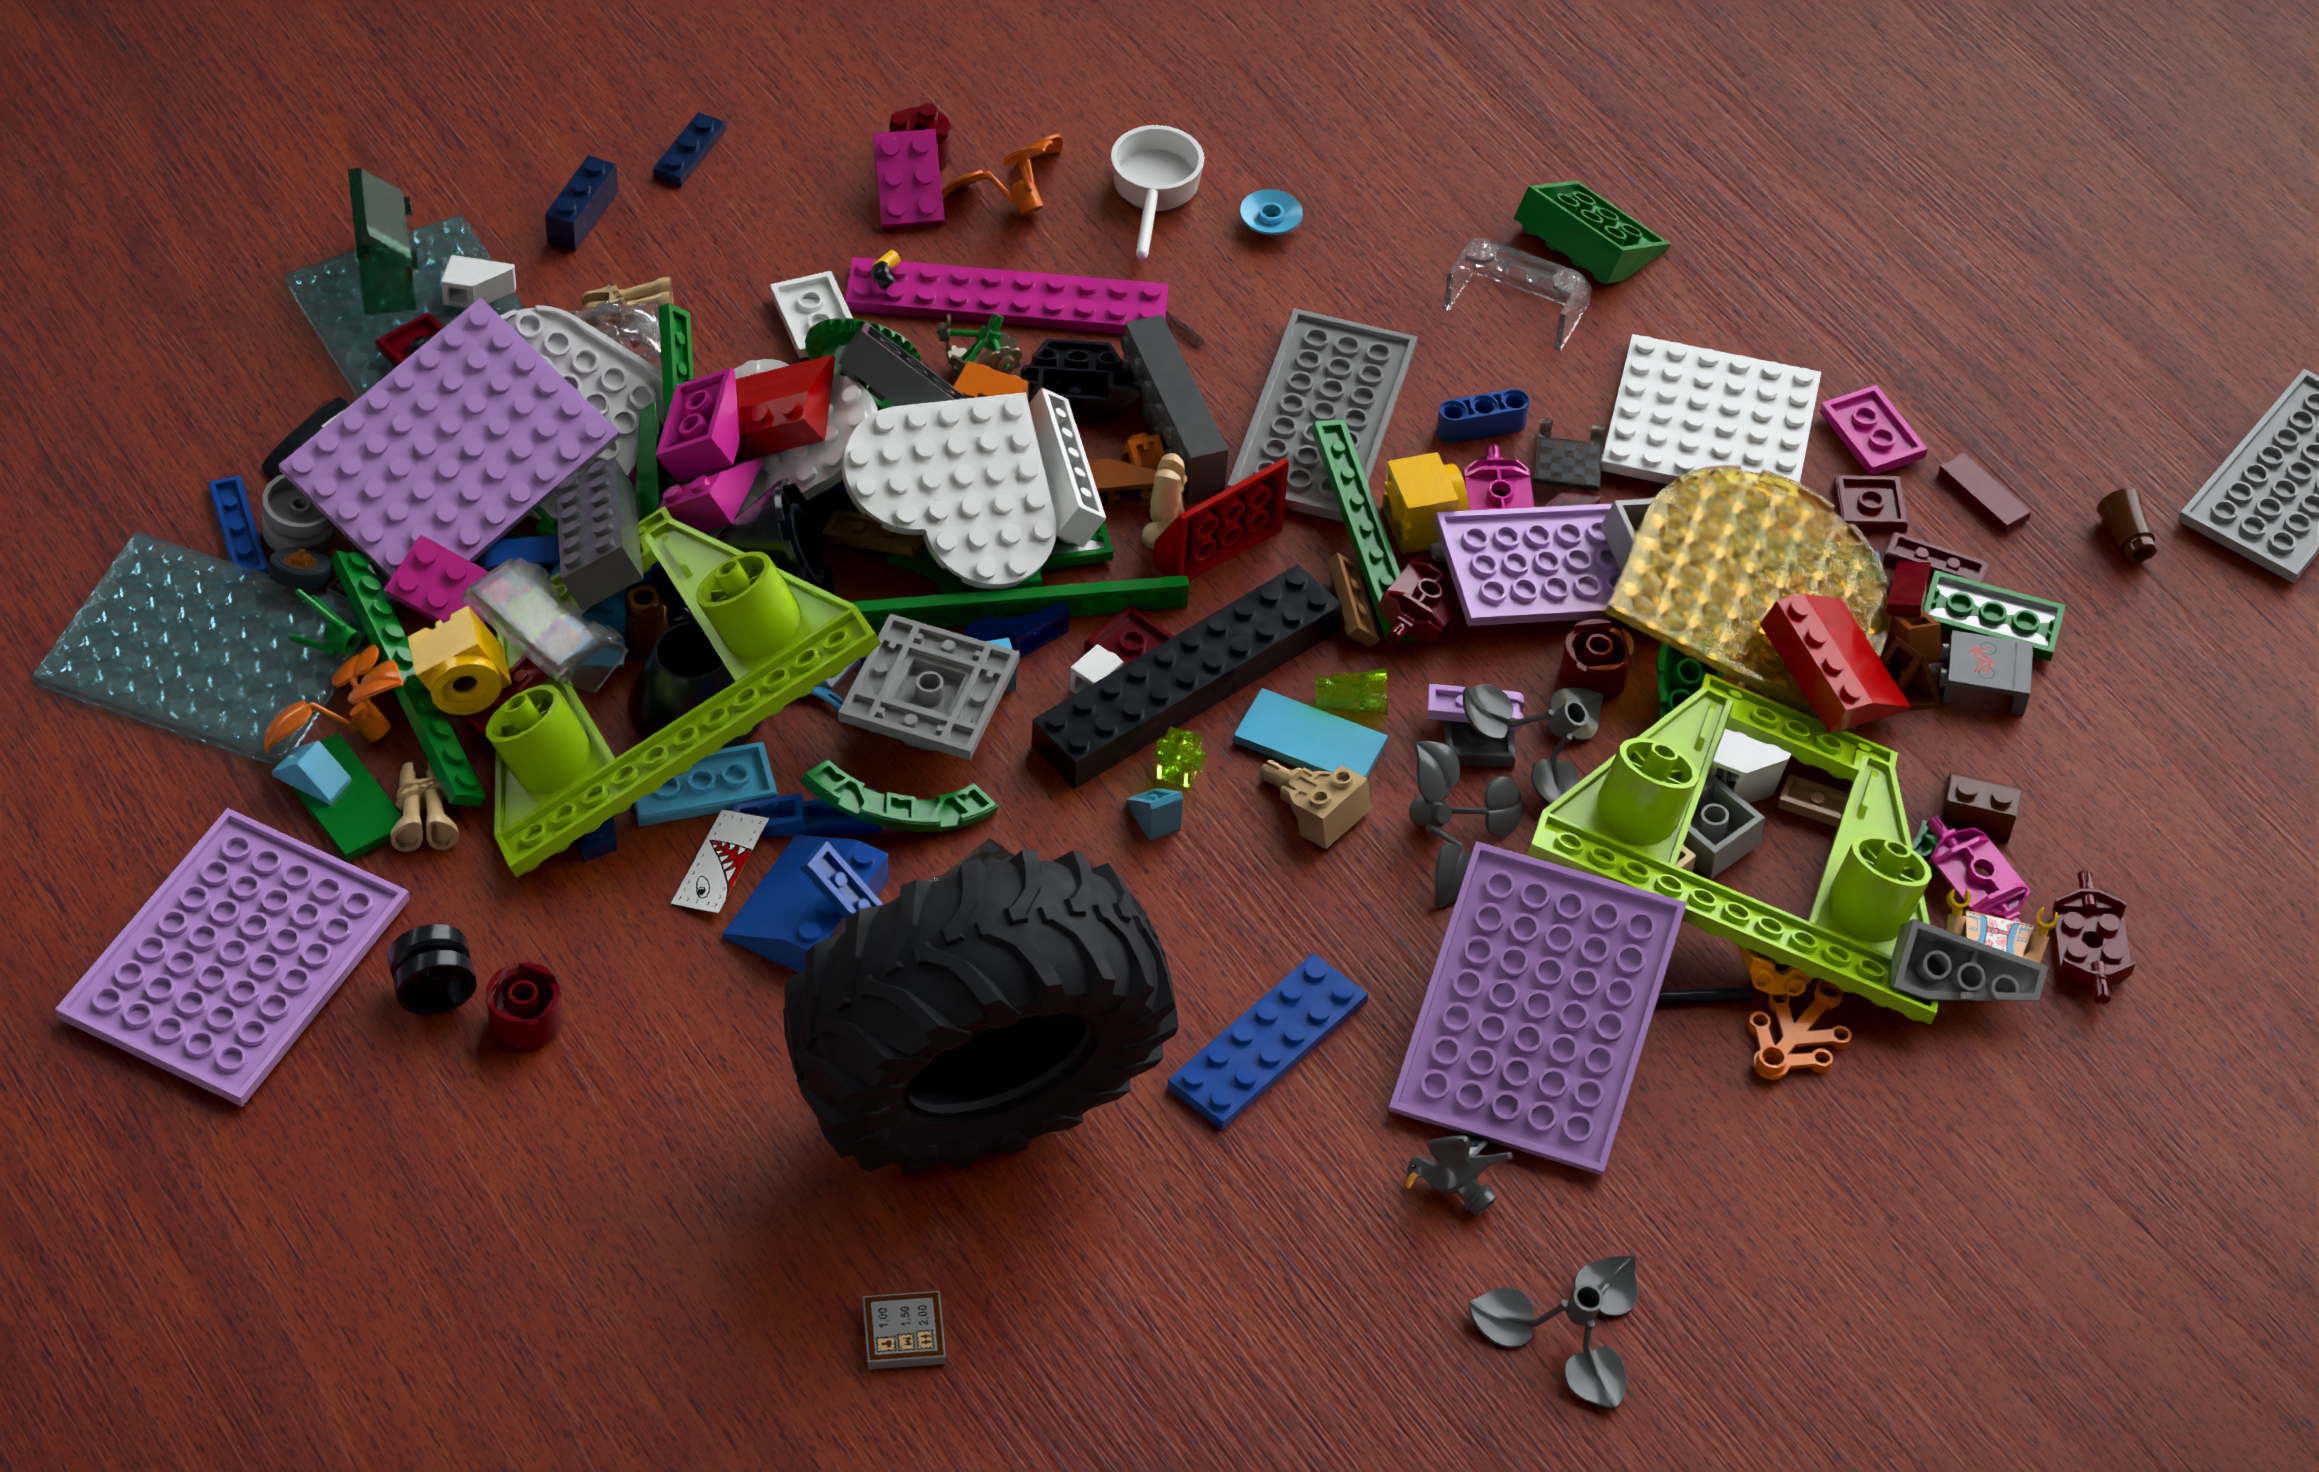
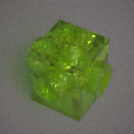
[1154,726,1207,788]

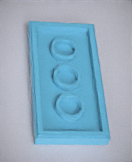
[1233,688,1388,778]
[633,742,778,827]

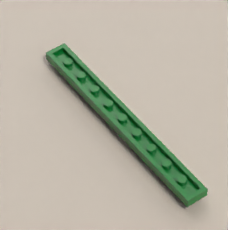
[331,551,486,806]
[850,575,1190,632]

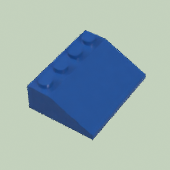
[723,835,889,973]

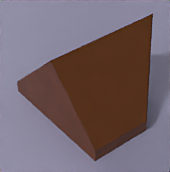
[1881,637,1943,711]

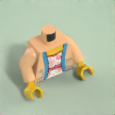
[1946,888,2058,963]

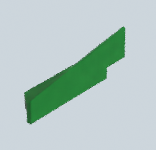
[635,401,668,521]

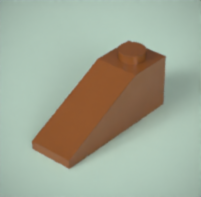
[1088,458,1157,511]
[1871,593,1941,665]

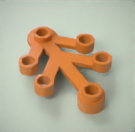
[1748,979,1852,1080]

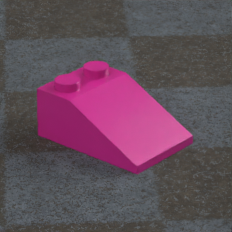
[655,367,740,483]
[657,457,764,533]

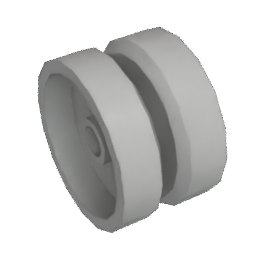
[262,474,337,553]

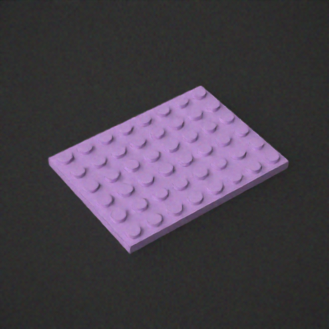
[278,297,620,579]
[55,808,410,1107]
[1389,841,1687,1176]

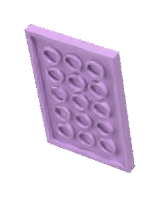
[1433,504,1641,626]

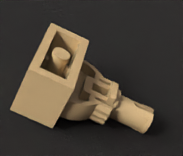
[1259,760,1371,849]

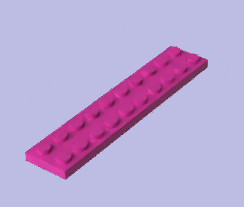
[845,257,1169,334]

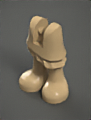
[582,276,673,325]
[1142,453,1187,549]
[390,761,459,852]

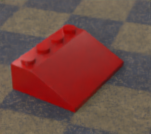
[734,355,835,463]
[1153,458,1289,581]
[1760,593,1911,734]

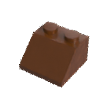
[1941,771,2021,842]

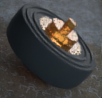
[268,548,332,590]

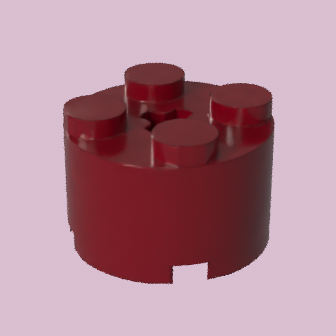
[889,103,951,172]
[1561,619,1634,697]
[486,962,563,1051]

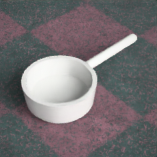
[1111,125,1204,260]

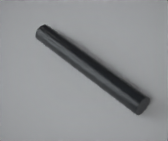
[1656,987,1752,1006]

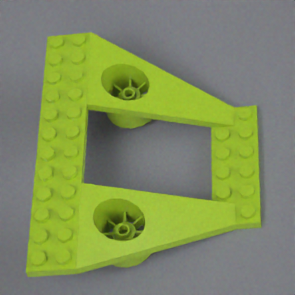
[486,506,882,878]
[1527,673,1939,1025]

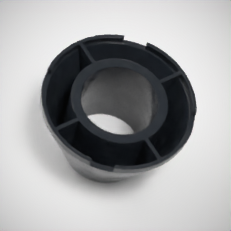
[717,478,834,595]
[628,621,763,749]

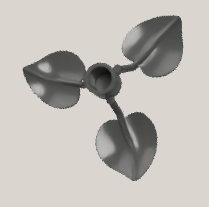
[1463,684,1604,805]
[1409,741,1523,907]
[1469,1256,1638,1409]

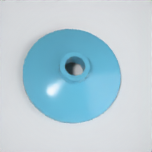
[1240,189,1303,235]

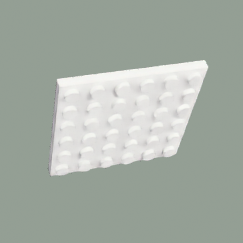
[1600,334,1821,510]

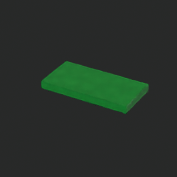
[276,733,402,862]

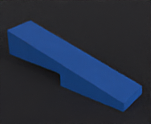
[733,789,882,837]

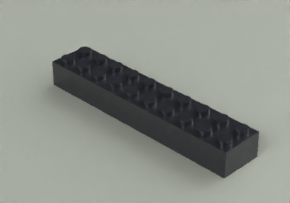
[1031,564,1342,789]

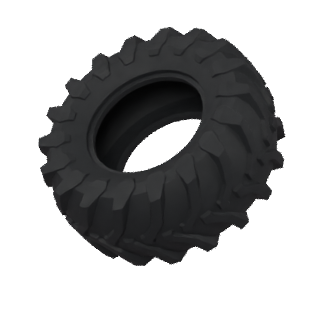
[783,850,1179,1175]

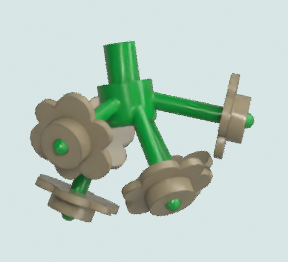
[936,313,1022,377]

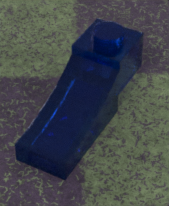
[963,601,1070,659]

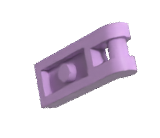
[1427,684,1524,731]

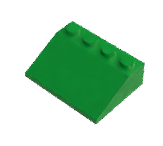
[1513,180,1671,284]

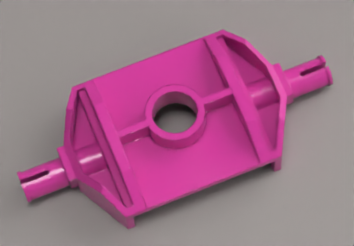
[1463,444,1534,510]
[1926,815,2030,923]

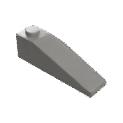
[1891,919,2049,1001]

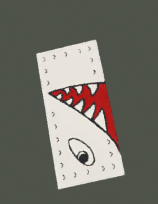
[671,809,769,913]

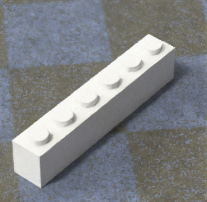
[1029,387,1106,547]

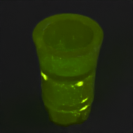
[1315,667,1388,715]

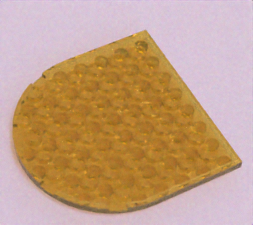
[1604,465,1891,733]

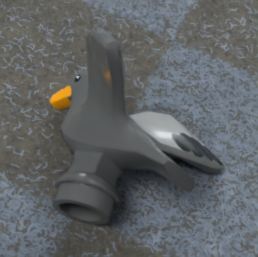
[1405,1136,1513,1217]

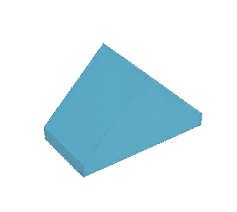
[272,740,351,805]
[1125,788,1183,841]

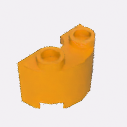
[1739,947,1813,996]

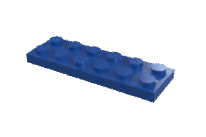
[1167,953,1368,1130]

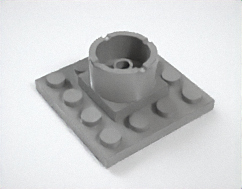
[838,614,1020,760]

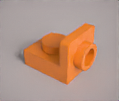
[1122,432,1165,470]

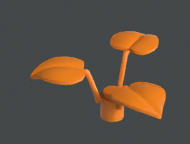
[942,134,1063,216]
[264,644,404,754]

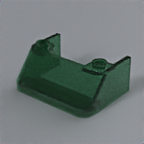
[348,167,419,315]

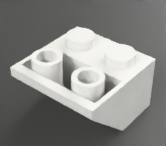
[1705,729,1791,804]

